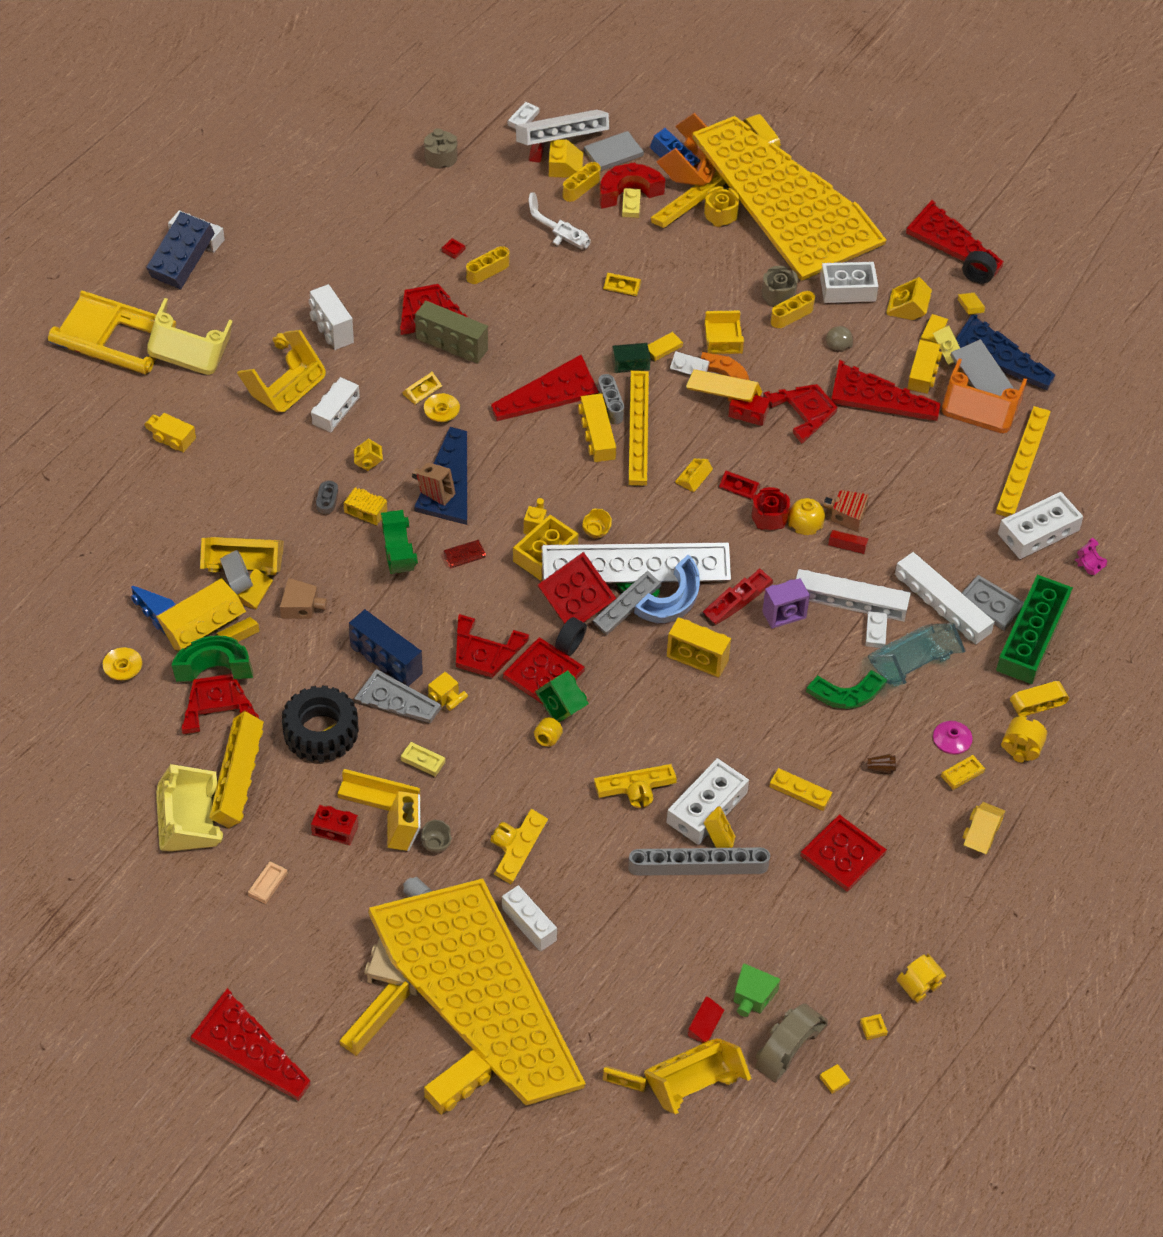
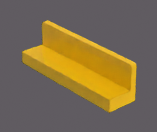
[686,369,763,402]
[337,769,421,811]
[339,981,410,1056]

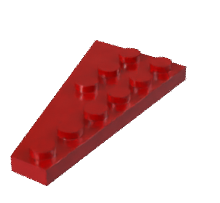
[906,200,1004,276]
[491,354,599,421]
[831,360,940,421]
[190,988,311,1101]

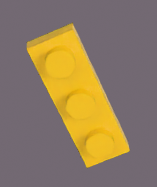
[769,768,833,811]

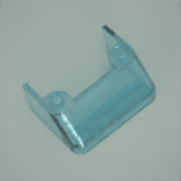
[868,623,966,686]

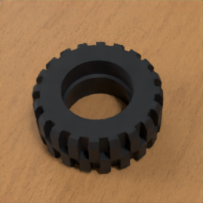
[282,685,359,763]

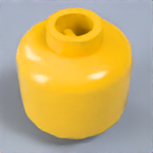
[534,717,563,747]

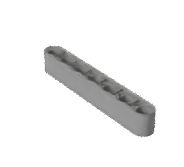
[628,847,770,876]

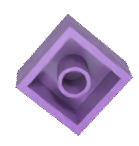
[762,578,810,629]

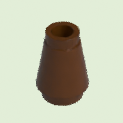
[867,754,896,773]

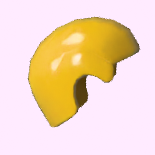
[582,508,612,538]

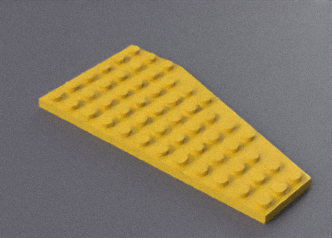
[692,116,887,281]
[368,878,586,1105]

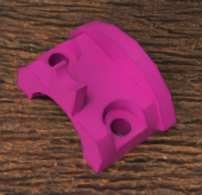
[1075,537,1107,575]

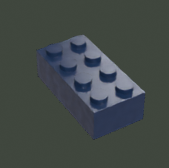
[146,211,215,290]
[349,609,423,686]

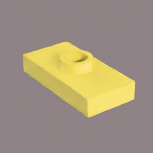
[933,326,960,365]

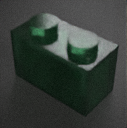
[612,343,651,373]

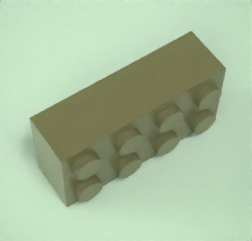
[415,301,488,364]

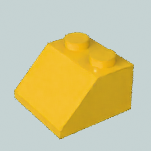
[549,139,583,178]
[886,277,932,320]

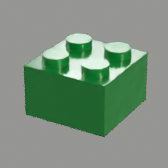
[535,670,589,722]

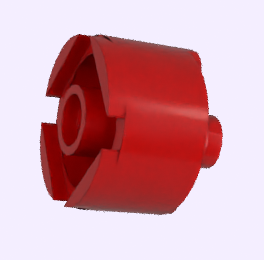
[751,487,790,530]

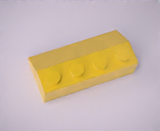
[156,578,246,650]

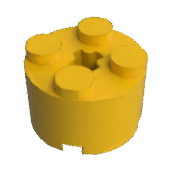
[704,186,739,227]
[1001,716,1047,763]
[896,953,946,1003]

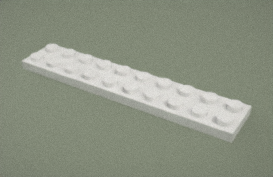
[542,543,731,583]

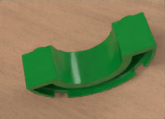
[381,510,418,574]
[171,636,253,682]

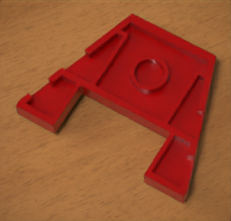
[400,284,467,335]
[763,384,838,444]
[456,614,530,678]
[181,674,259,734]

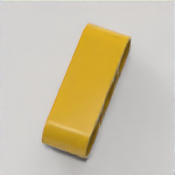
[743,114,781,148]
[563,162,601,202]
[466,246,509,284]
[771,291,815,328]
[1010,681,1069,717]

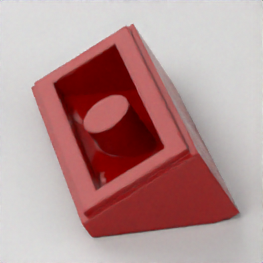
[529,142,545,163]
[719,470,760,500]
[828,530,869,554]
[688,996,725,1043]

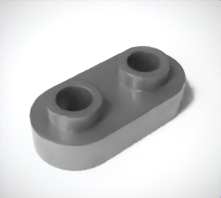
[316,481,338,514]

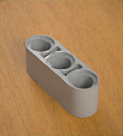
[598,374,624,424]
[220,550,253,595]

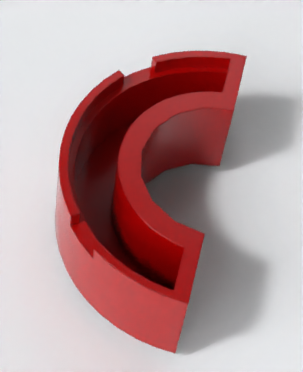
[599,162,665,209]

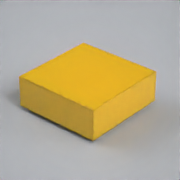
[860,1014,888,1040]
[819,1064,850,1094]

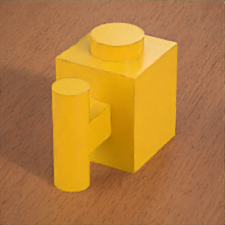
[523,498,547,535]
[428,672,468,711]

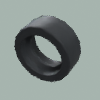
[962,251,997,284]
[555,617,587,656]

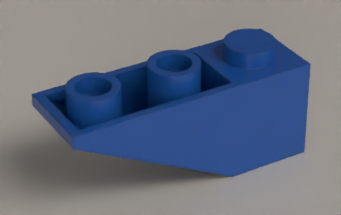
[649,128,700,167]
[131,585,176,635]

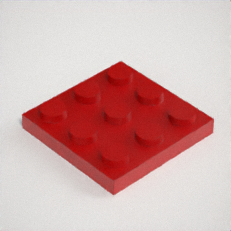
[537,552,617,624]
[503,637,585,704]
[800,814,887,892]

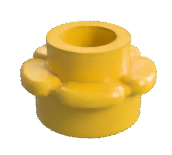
[273,333,289,349]

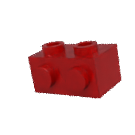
[728,395,770,426]
[311,805,359,845]

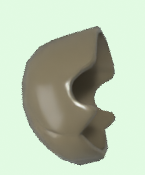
[826,326,853,352]
[421,819,452,853]

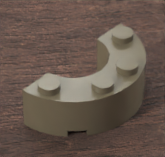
[755,1003,828,1083]

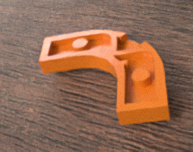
[701,352,749,402]

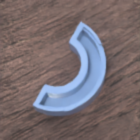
[634,554,700,623]

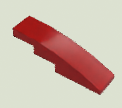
[703,568,774,625]

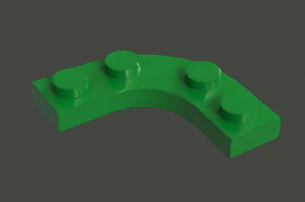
[806,670,887,709]

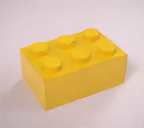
[513,515,579,581]
[666,617,731,678]

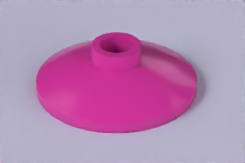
[933,721,973,755]

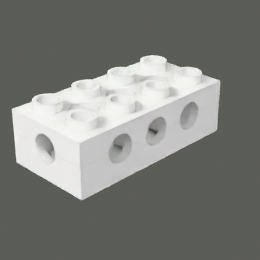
[998,492,1083,559]
[667,758,749,845]

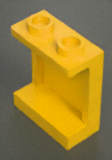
[704,311,744,354]

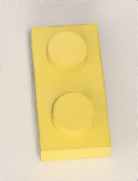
[622,188,641,218]
[401,742,445,777]

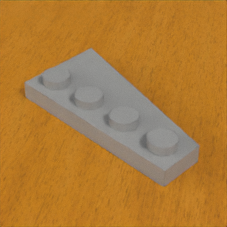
[354,669,442,723]

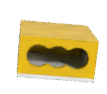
[387,791,420,851]

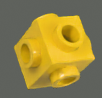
[354,438,383,471]

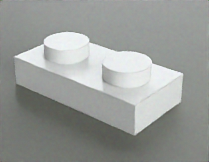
[508,102,539,129]
[670,351,710,375]
[865,611,887,648]

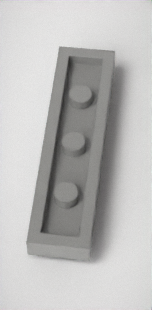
[593,570,661,635]

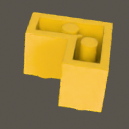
[962,802,1006,854]

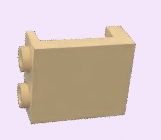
[365,938,418,995]

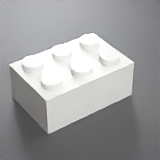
[820,262,878,303]
[308,284,354,350]

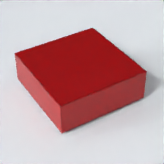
[441,238,466,259]

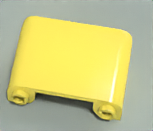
[156,764,223,851]

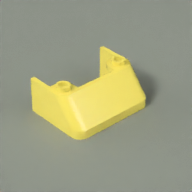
[147,298,232,375]

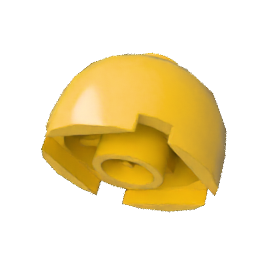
[788,498,825,535]

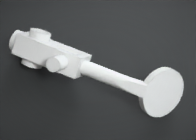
[529,192,591,249]

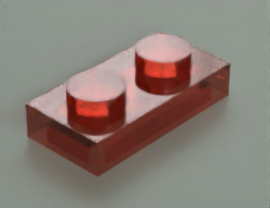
[444,539,486,569]

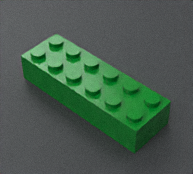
[996,574,1073,684]

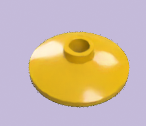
[424,393,460,422]
[103,647,142,680]

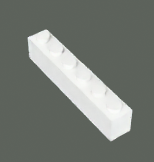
[516,110,609,145]
[895,552,995,644]
[796,569,910,622]

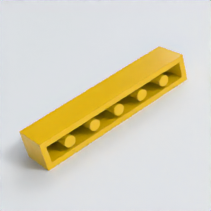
[209,711,264,828]

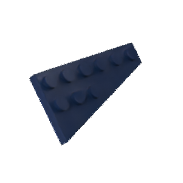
[956,314,1056,390]
[414,427,467,525]

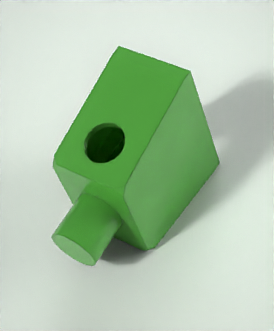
[734,963,781,1017]

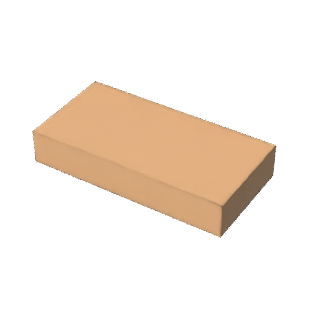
[248,861,288,904]

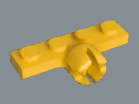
[594,764,677,809]
[490,809,548,884]

